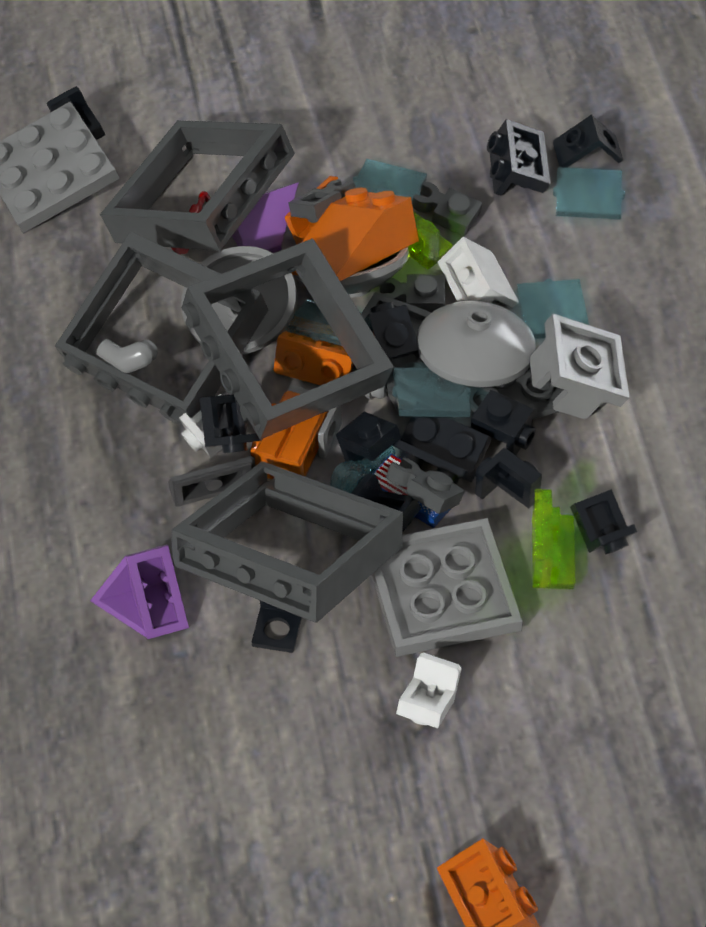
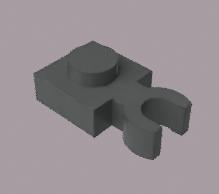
[288,179,356,223]
[412,181,483,237]
[380,274,445,312]
[386,457,465,514]

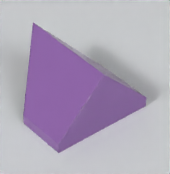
[232,182,299,253]
[90,545,189,639]

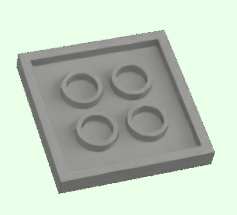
[0,101,120,233]
[372,518,523,657]

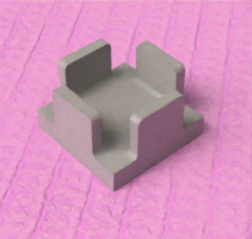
[530,314,629,419]

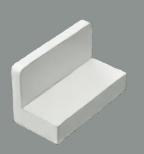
[438,237,519,308]

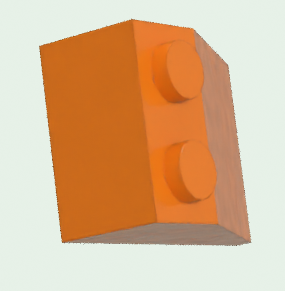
[291,187,419,281]

